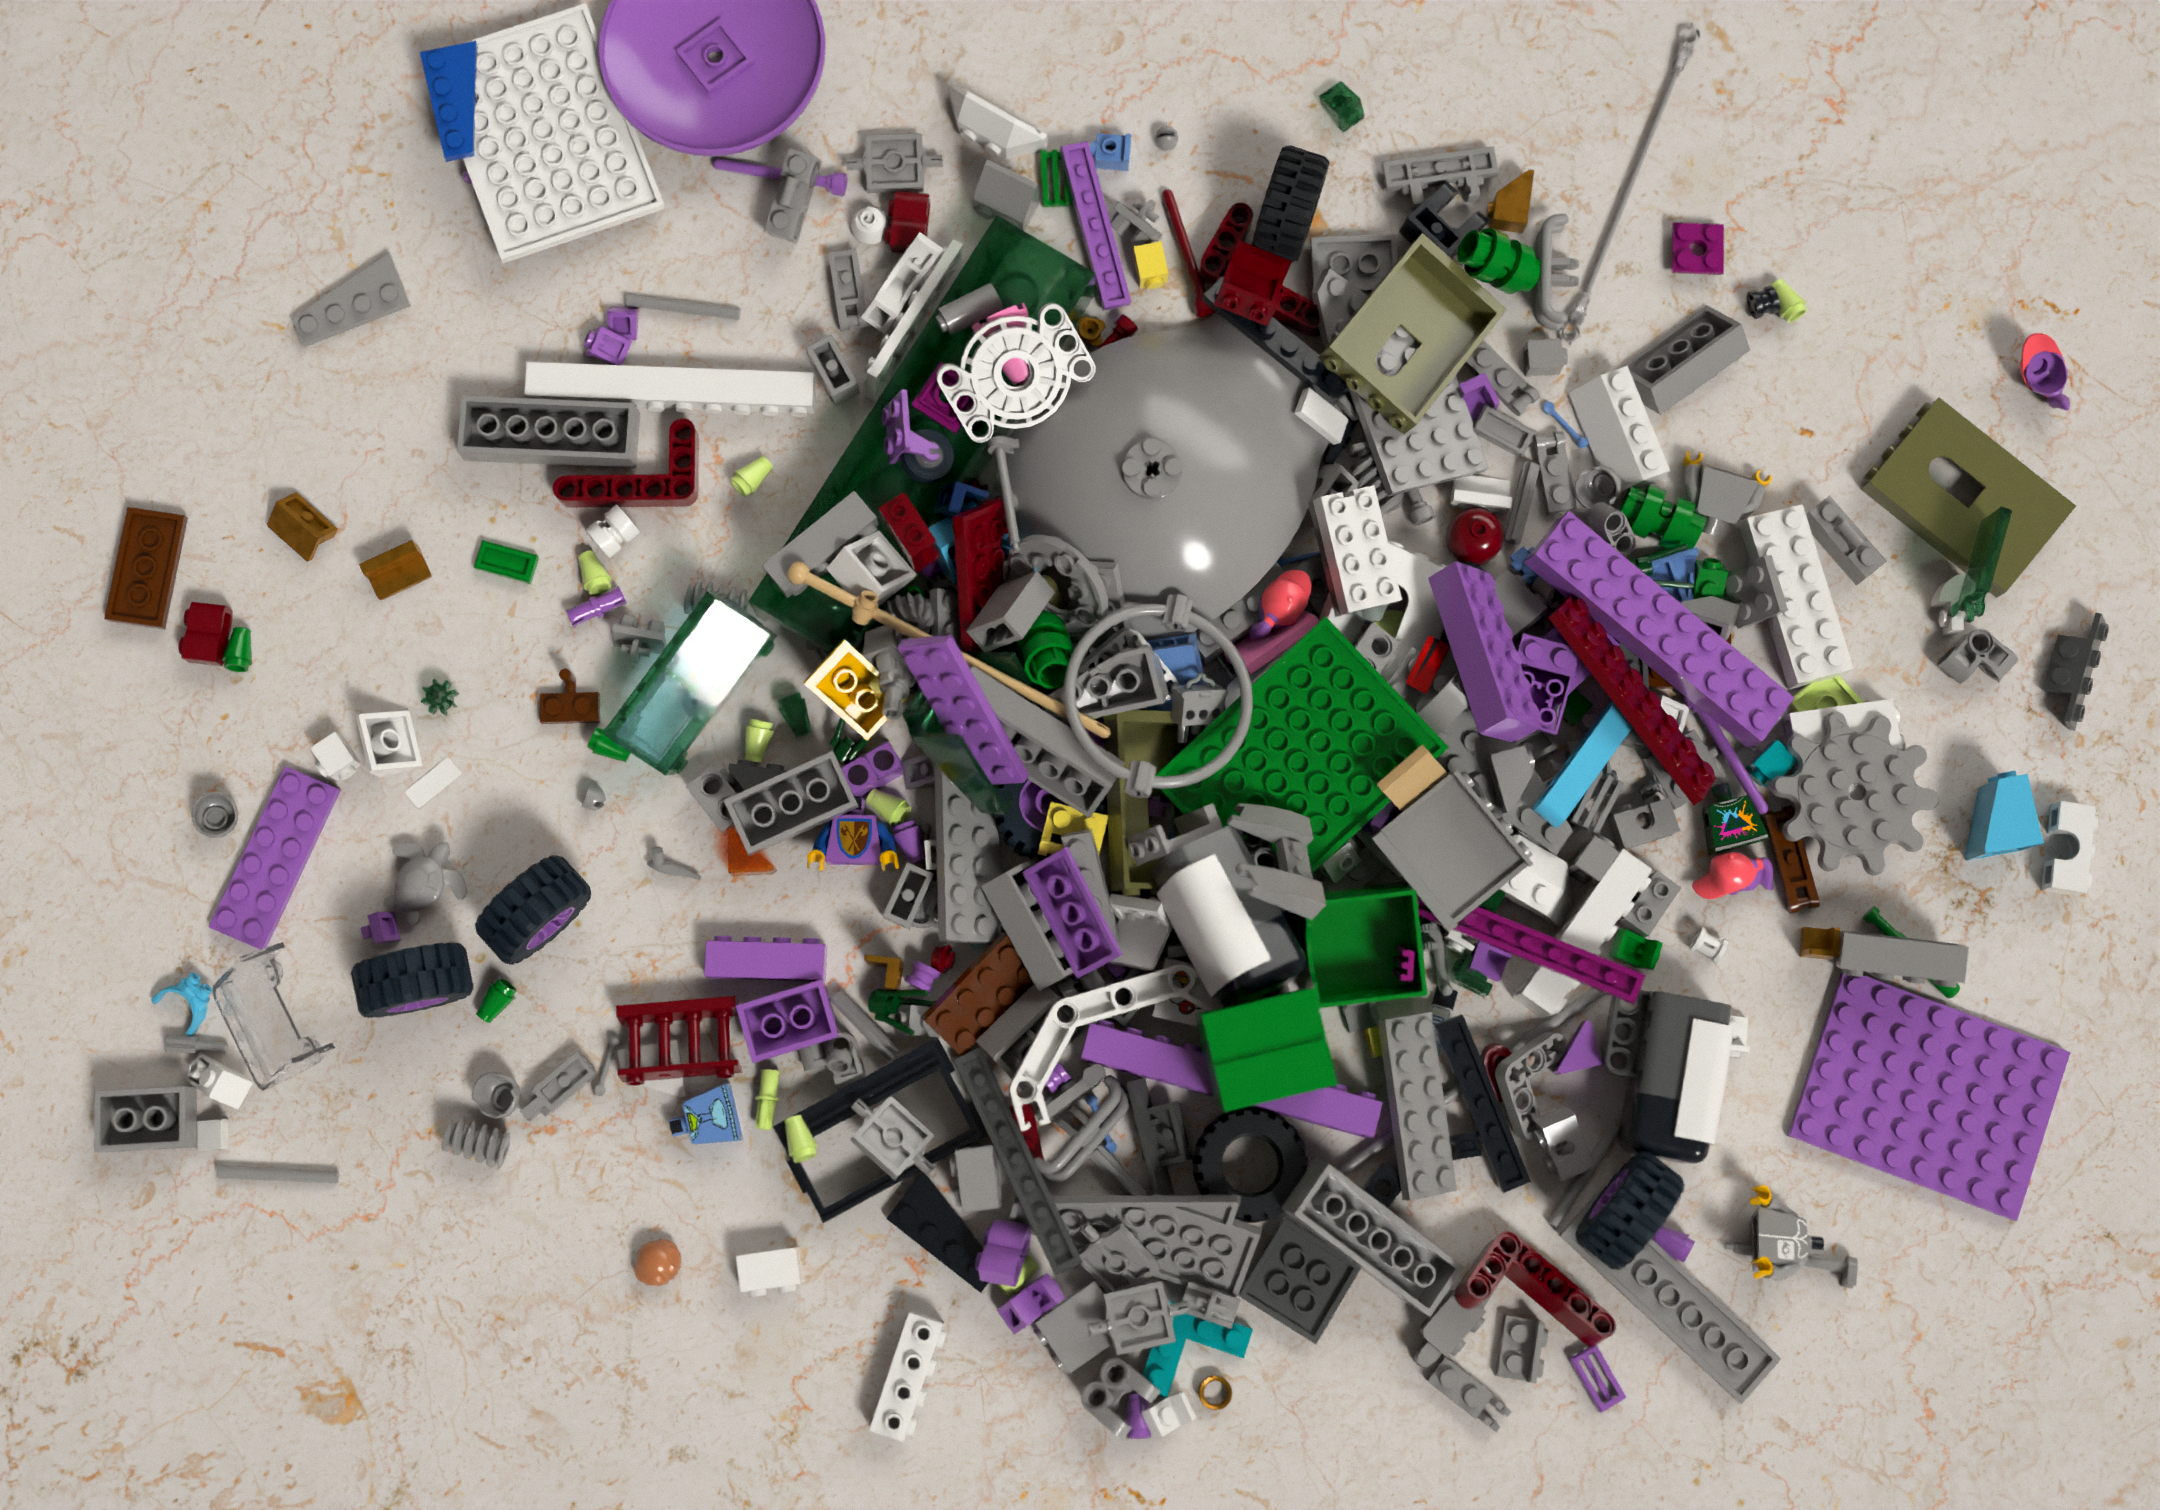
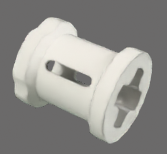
[1689,927,1729,964]

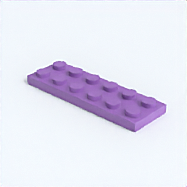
[897,635,1029,785]
[208,766,341,951]

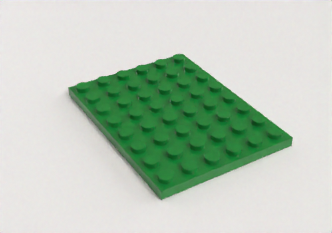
[1155,616,1449,873]

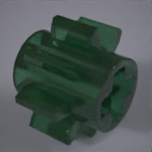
[421,679,459,716]

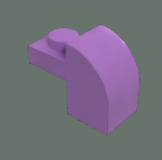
[997,1273,1065,1335]

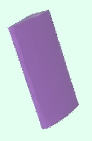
[1022,847,1123,979]

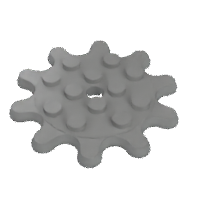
[1770,711,1939,875]

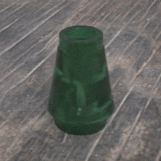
[778,692,812,738]

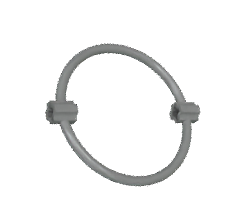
[1064,594,1253,798]

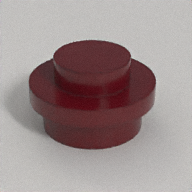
[931,944,956,974]

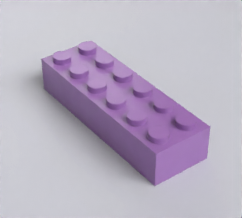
[1428,561,1542,743]

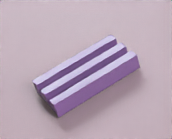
[1568,1345,1627,1413]

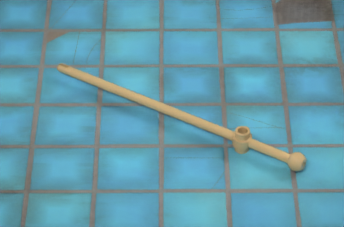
[787,561,1111,738]

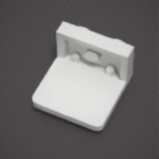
[1108,894,1173,970]

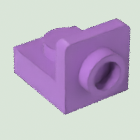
[583,326,632,365]

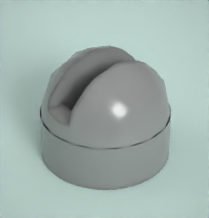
[1155,126,1178,151]
[582,785,606,811]
[827,1048,852,1074]

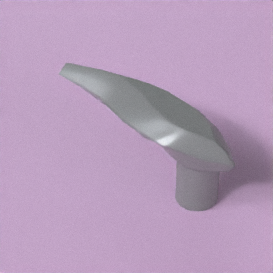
[647,846,701,880]

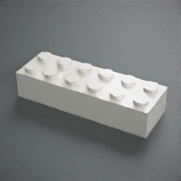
[1739,504,1854,690]
[1512,849,1653,1018]

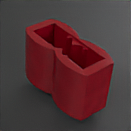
[885,191,931,253]
[178,602,233,666]

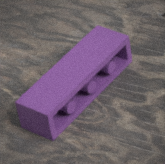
[704,936,827,982]

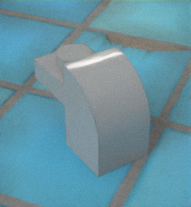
[1417,671,1469,735]

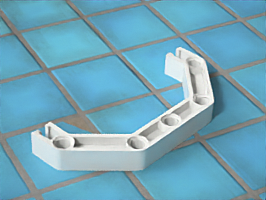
[1009,965,1224,1131]

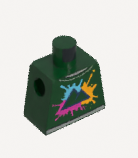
[1702,783,1769,856]

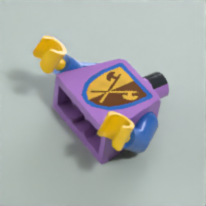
[807,798,899,871]

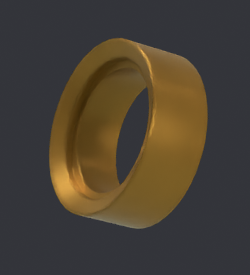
[1199,1375,1232,1410]

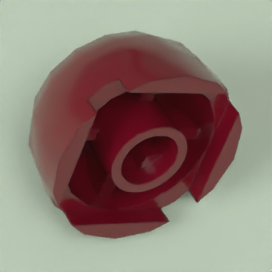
[1445,507,1504,566]

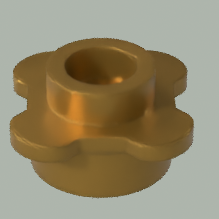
[1078,316,1105,347]

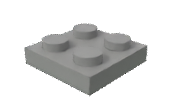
[1725,555,1788,629]

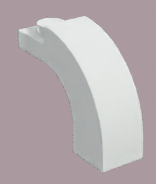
[861,232,943,334]

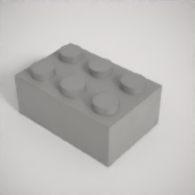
[94,1086,197,1152]

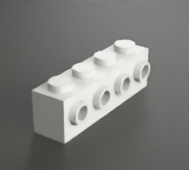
[869,1311,948,1442]

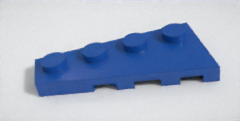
[420,41,478,162]

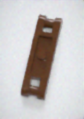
[1761,805,1820,914]

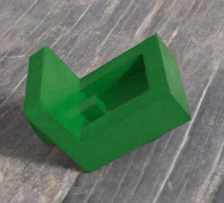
[1692,558,1728,599]
[1609,928,1662,970]

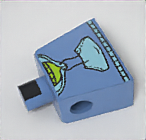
[669,1084,744,1144]

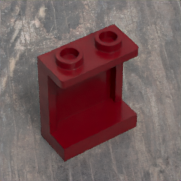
[1214,240,1292,327]
[879,493,940,573]

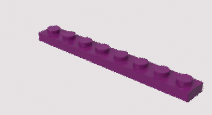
[1417,896,1646,1005]

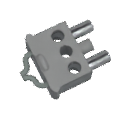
[1171,673,1229,743]

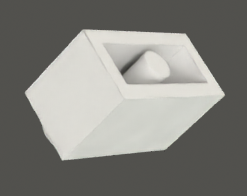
[736,1247,803,1297]

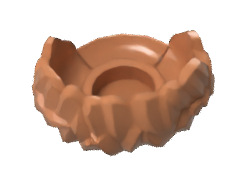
[634,1239,681,1286]

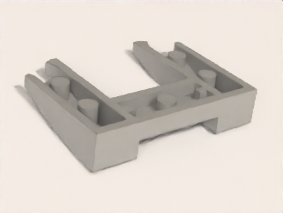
[1227,803,1326,920]

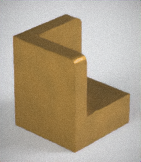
[1800,927,1840,960]

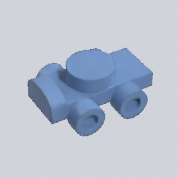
[1509,546,1539,586]

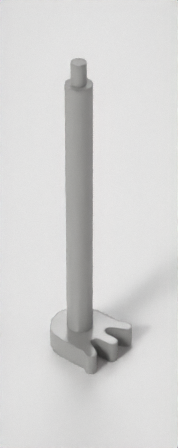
[987,436,1020,553]
[1725,1242,1858,1288]

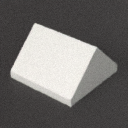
[356,710,423,778]

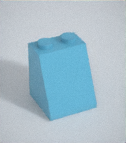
[1965,771,2044,861]

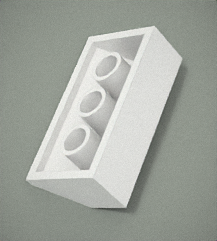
[1568,366,1670,494]

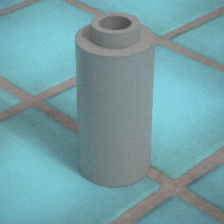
[935,283,1003,335]

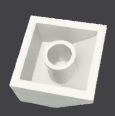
[826,531,917,606]

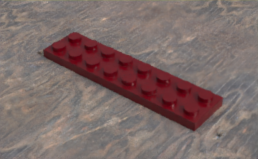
[1548,594,1716,806]

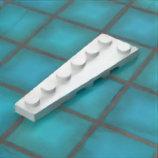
[864,239,963,402]

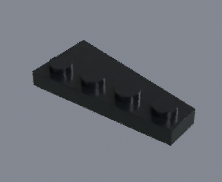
[886,1172,989,1293]

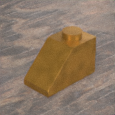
[1486,169,1534,234]

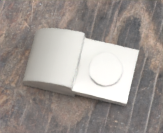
[1930,573,1974,636]

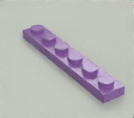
[1059,141,1132,311]

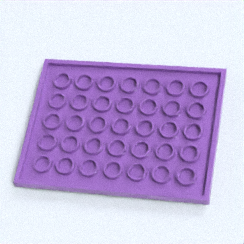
[1787,972,2071,1221]

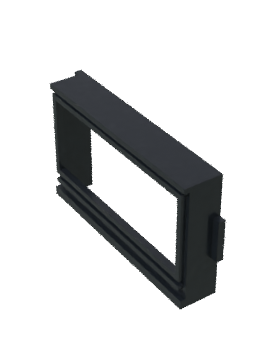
[773,1039,988,1223]

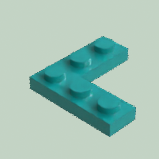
[1142,1300,1253,1397]

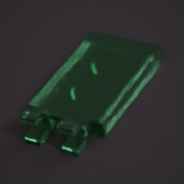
[1947,507,2012,623]

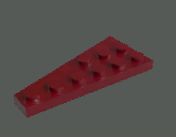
[952,495,1008,667]

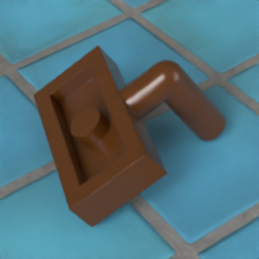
[540,668,600,724]

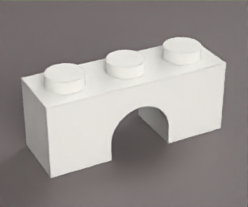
[2041,801,2098,896]

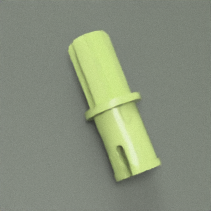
[755,1069,780,1130]

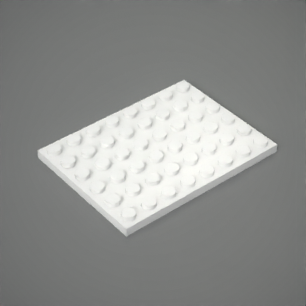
[461,3,665,264]

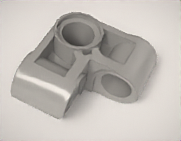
[1937,629,2018,684]
[799,1033,867,1091]

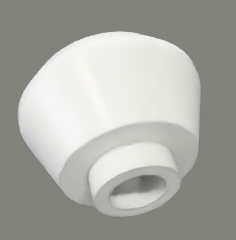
[851,207,890,245]

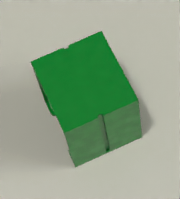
[1296,882,1428,1008]
[1195,988,1338,1112]

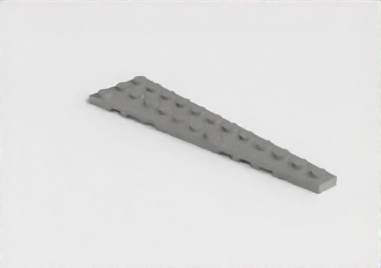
[930,588,1007,944]

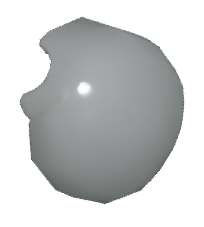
[1574,465,1622,509]
[192,792,238,838]
[472,1072,520,1119]

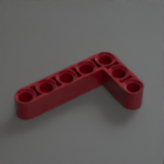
[1199,203,1320,337]
[553,418,699,508]
[1455,1231,1616,1346]

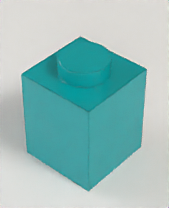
[1746,739,1797,788]

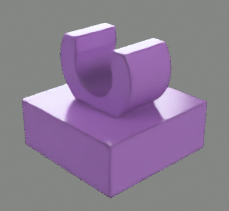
[360,912,401,944]

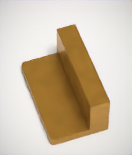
[267,492,338,562]
[359,540,432,600]
[864,954,904,990]

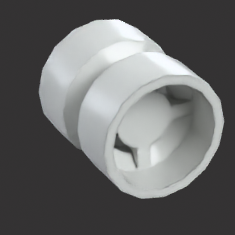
[585,504,641,559]

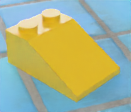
[803,639,908,741]

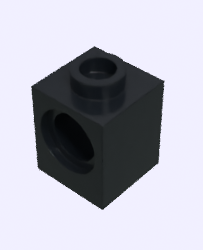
[1362,1162,1401,1209]

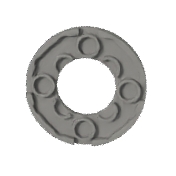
[1003,535,1108,642]

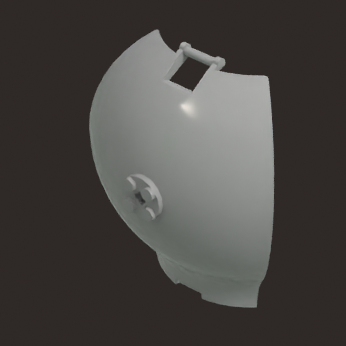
[992,312,1347,648]

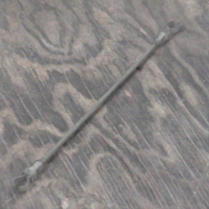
[1561,23,1700,345]

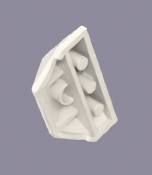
[948,80,1048,159]
[1500,834,1573,928]

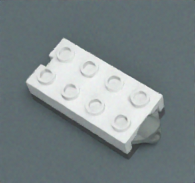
[1308,485,1402,624]

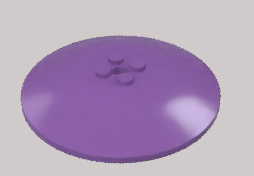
[599,0,826,156]

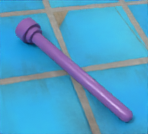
[713,158,847,196]
[1682,697,1768,814]

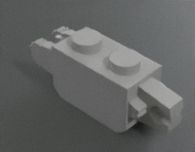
[1413,1287,1495,1368]

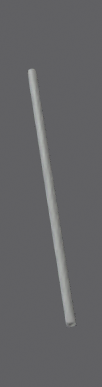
[1335,988,1606,1176]

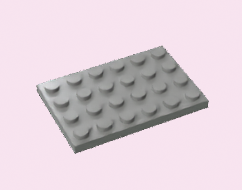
[1330,326,1489,496]

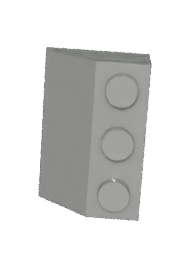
[976,983,1086,1090]

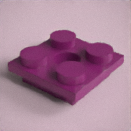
[1672,222,1724,275]
[911,362,973,434]

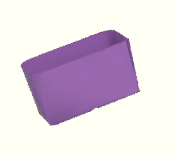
[841,741,904,798]

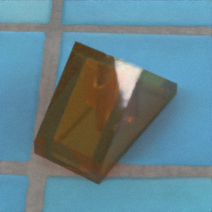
[727,827,777,876]

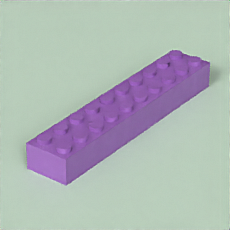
[1523,511,1794,748]
[1081,1020,1383,1138]

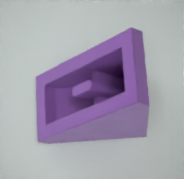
[1552,1020,1602,1075]

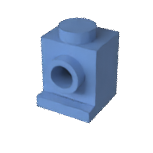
[1090,133,1131,171]

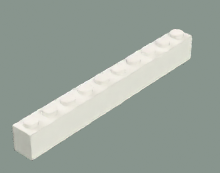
[524,362,816,417]

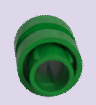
[1457,228,1541,294]
[1619,484,1707,550]
[1015,610,1074,689]

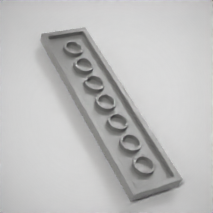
[1559,1191,1781,1404]

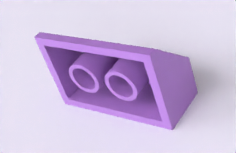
[736,979,839,1063]

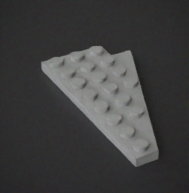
[1388,644,1573,855]
[1008,1194,1262,1298]

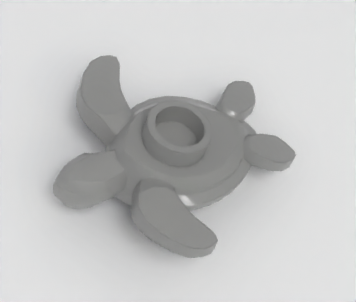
[383,842,467,925]

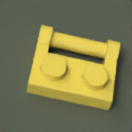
[1038,802,1108,856]

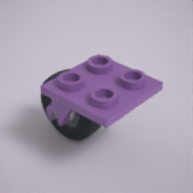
[882,390,954,483]

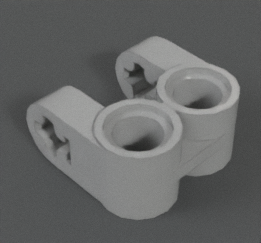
[1081,1358,1161,1440]

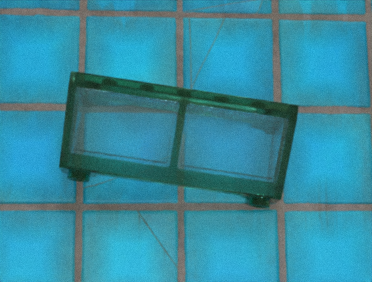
[603,591,777,776]

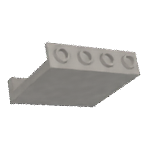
[1371,770,1533,932]

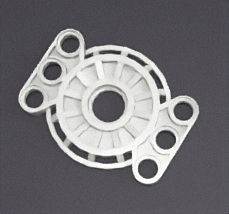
[936,303,1096,443]

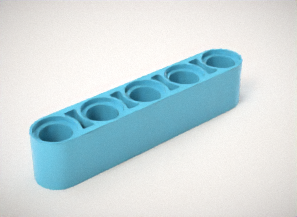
[1532,701,1633,829]

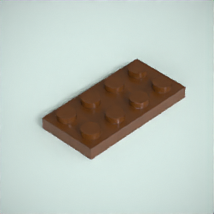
[104,507,188,630]
[921,931,1034,1056]

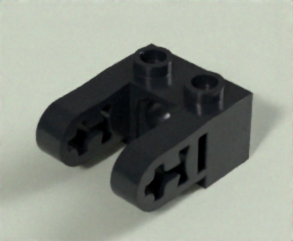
[1399,182,1489,259]

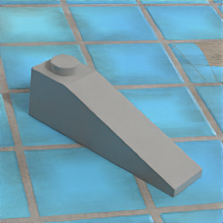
[1044,645,1168,724]

